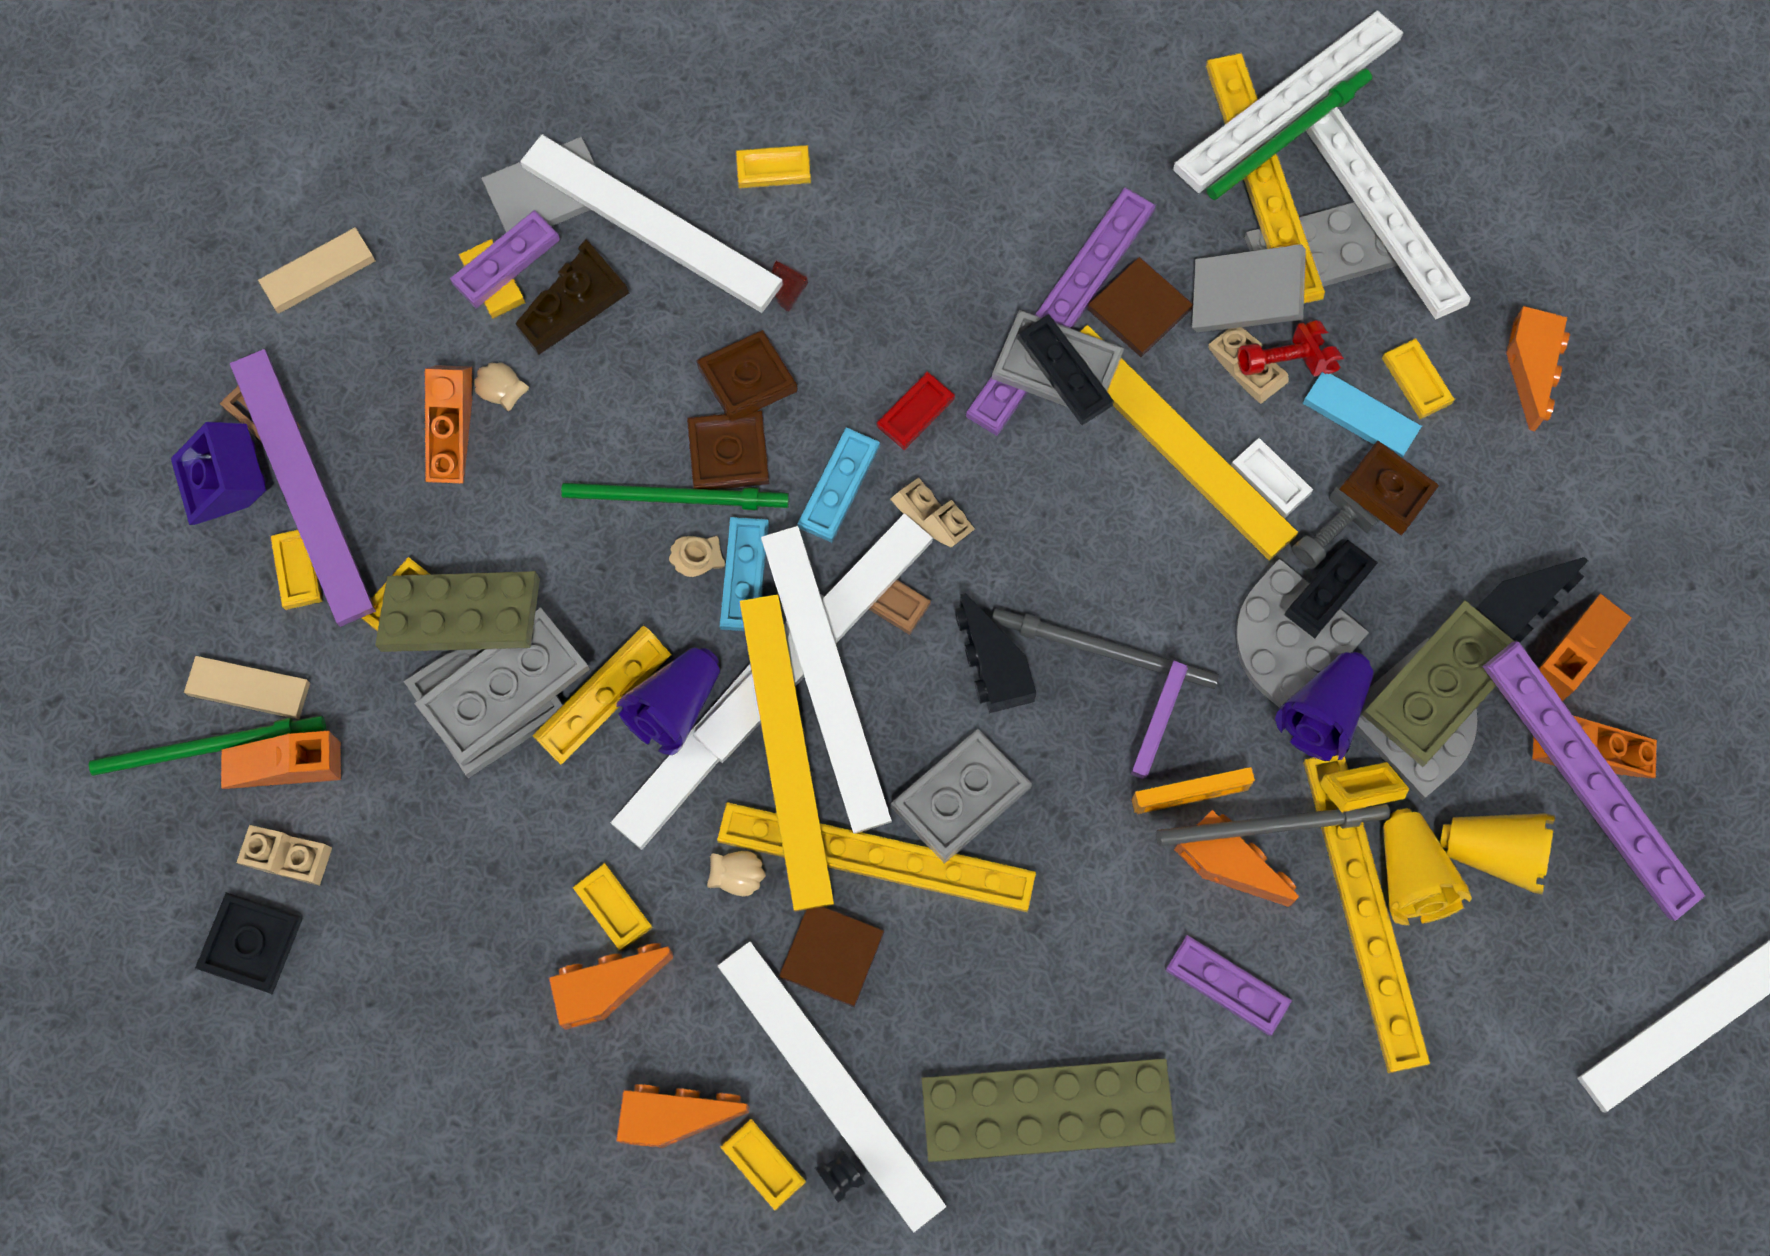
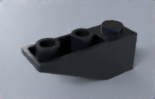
[1476,557,1588,643]
[954,593,1037,713]

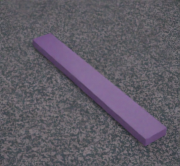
[966,188,1156,436]
[229,349,376,627]
[1482,642,1705,921]

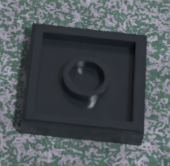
[195,892,303,995]

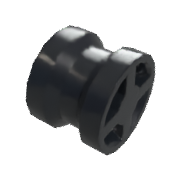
[815,1149,865,1203]

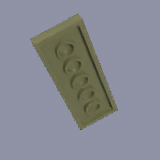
[921,1059,1176,1163]

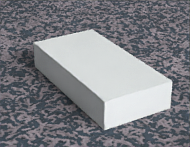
[1231,438,1313,519]

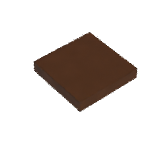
[1088,257,1193,357]
[696,330,798,423]
[687,410,769,490]
[1339,441,1439,536]
[779,907,884,1008]

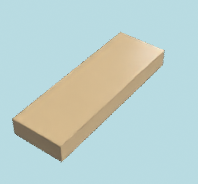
[258,227,375,314]
[184,656,310,720]

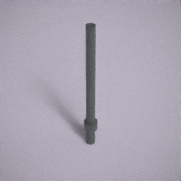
[992,608,1219,689]
[1156,804,1390,846]

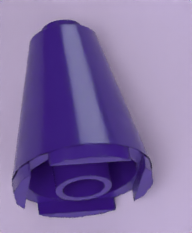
[616,648,720,756]
[1275,652,1374,761]

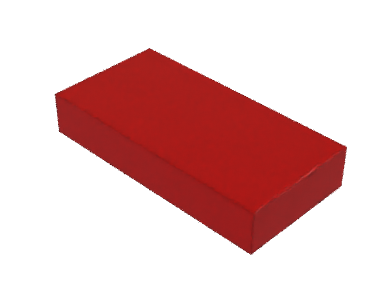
[877,372,955,450]

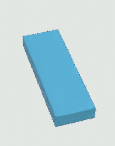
[1303,372,1422,458]
[797,428,880,543]
[720,517,769,631]

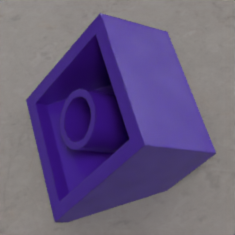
[171,422,266,525]

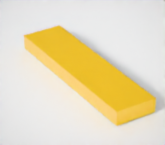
[532,626,671,765]

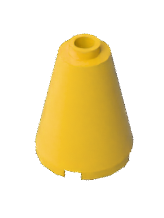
[1383,808,1472,925]
[1440,813,1555,894]

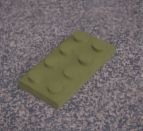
[375,571,540,652]
[1362,600,1526,767]

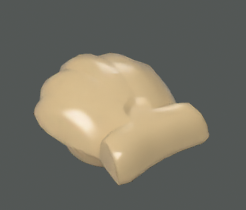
[474,362,529,411]
[669,536,725,577]
[707,851,766,896]

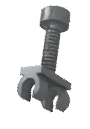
[1292,473,1380,569]

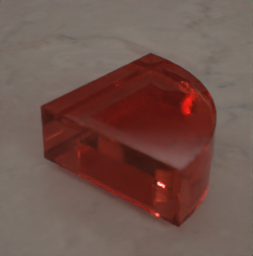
[771,261,808,312]

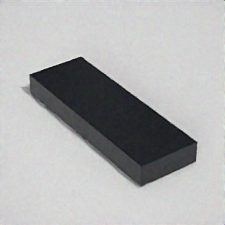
[1017,314,1114,425]
[1284,540,1378,638]

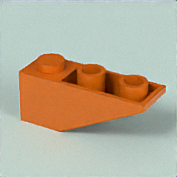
[1506,306,1570,431]
[425,365,472,483]
[1538,593,1631,701]
[1532,716,1657,779]
[221,731,341,789]
[1174,810,1300,907]
[549,943,674,1030]
[617,1084,749,1148]

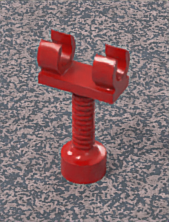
[1237,320,1344,376]

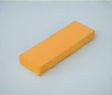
[1131,767,1255,814]

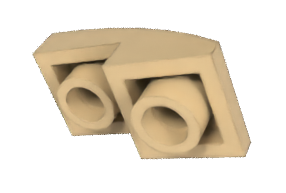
[1209,327,1289,404]
[891,478,975,548]
[236,825,332,886]

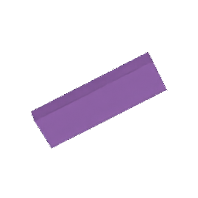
[450,210,560,308]
[1131,661,1188,779]
[1165,935,1292,1036]

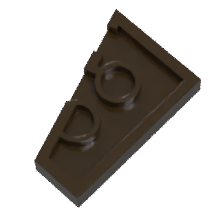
[515,239,629,355]

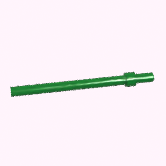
[1206,68,1372,200]
[561,483,789,511]
[89,716,326,776]

